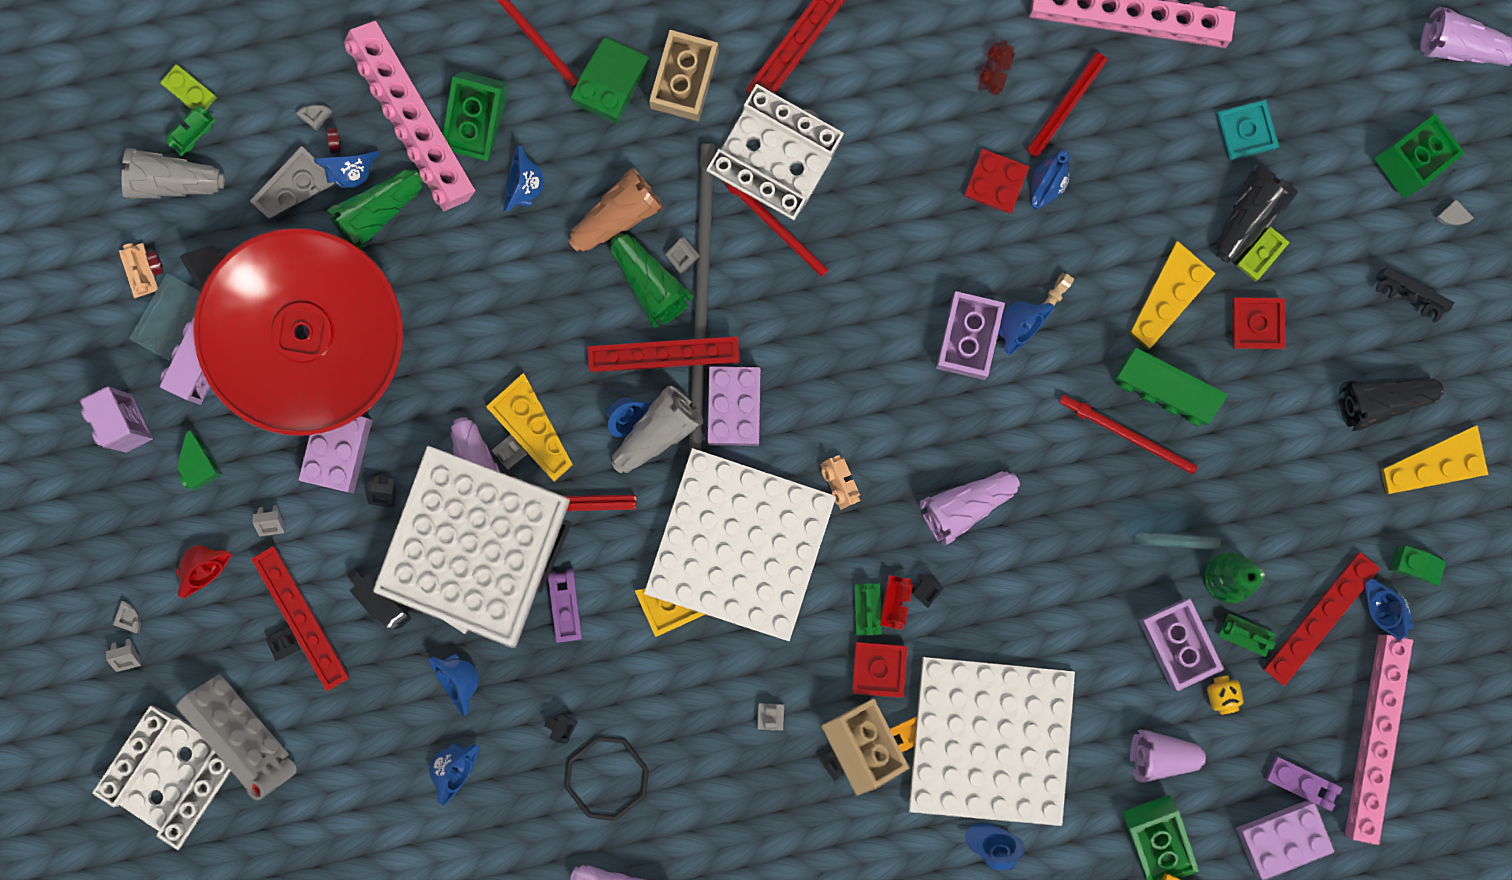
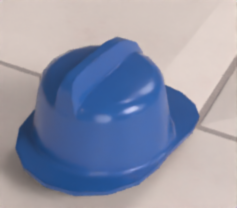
[606,398,652,437]
[965,823,1025,871]

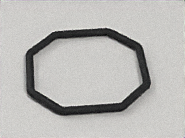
[565,736,649,821]

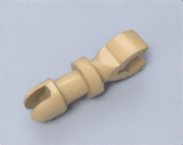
[1042,273,1074,305]

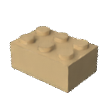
[649,30,719,122]
[822,699,909,795]

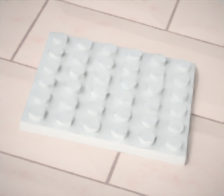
[373,446,570,647]
[644,448,836,641]
[908,657,1075,826]

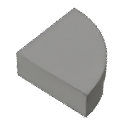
[296,105,332,131]
[1436,200,1473,225]
[113,601,141,633]

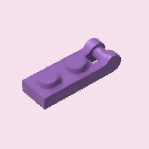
[548,569,583,643]
[1265,756,1343,811]

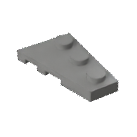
[250,146,335,219]

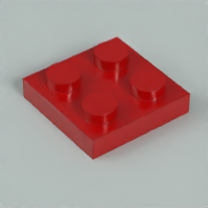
[964,149,1029,215]
[1232,298,1285,350]
[852,642,907,698]

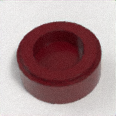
[327,127,341,154]
[145,250,164,276]

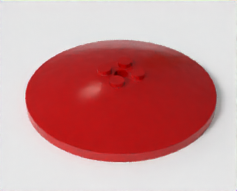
[194,229,404,436]

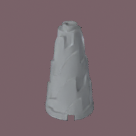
[122,148,225,200]
[611,386,703,473]

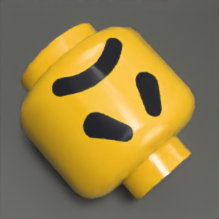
[1207,675,1244,714]

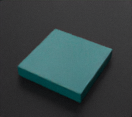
[1216,100,1279,161]

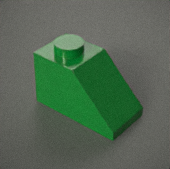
[177,430,223,491]
[1389,546,1446,586]

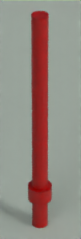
[493,0,579,88]
[722,180,829,277]
[1059,394,1198,475]

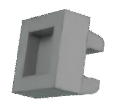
[492,435,528,470]
[253,505,285,537]
[106,639,141,672]
[757,703,784,731]

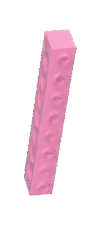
[1030,0,1236,48]
[344,21,475,212]
[1345,635,1413,845]

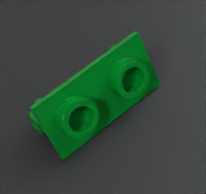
[165,105,216,156]
[855,584,882,635]
[1218,613,1276,657]

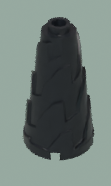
[1215,165,1298,264]
[1339,377,1444,431]

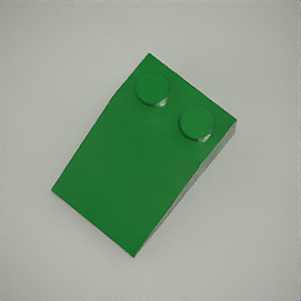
[571,37,650,125]
[443,71,509,161]
[1374,113,1465,199]
[1122,794,1199,880]

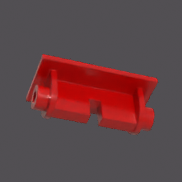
[880,575,913,630]

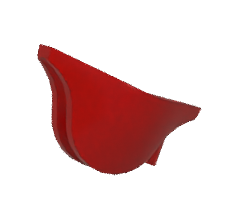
[176,545,232,599]

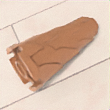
[568,167,664,252]

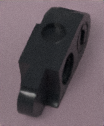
[347,568,412,629]

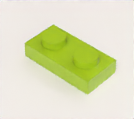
[161,64,217,110]
[1236,226,1290,282]

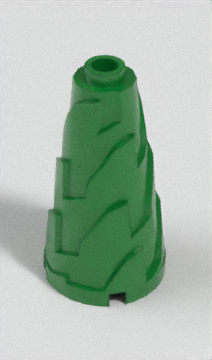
[326,169,423,249]
[611,233,693,327]
[1204,552,1264,604]

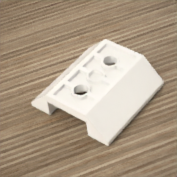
[706,84,844,220]
[93,706,231,850]

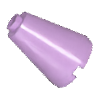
[1130,730,1206,782]

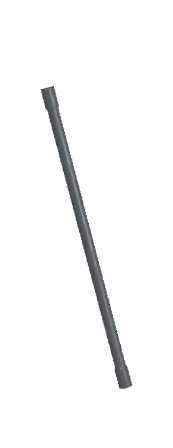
[688,144,716,458]

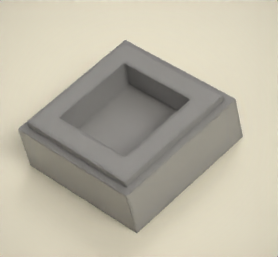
[665,237,700,273]

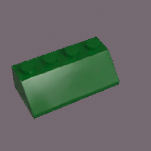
[1113,348,1228,427]

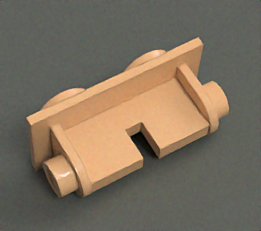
[119,243,159,298]
[820,455,860,510]

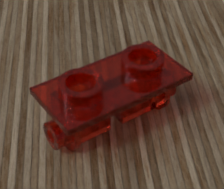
[978,41,1015,95]

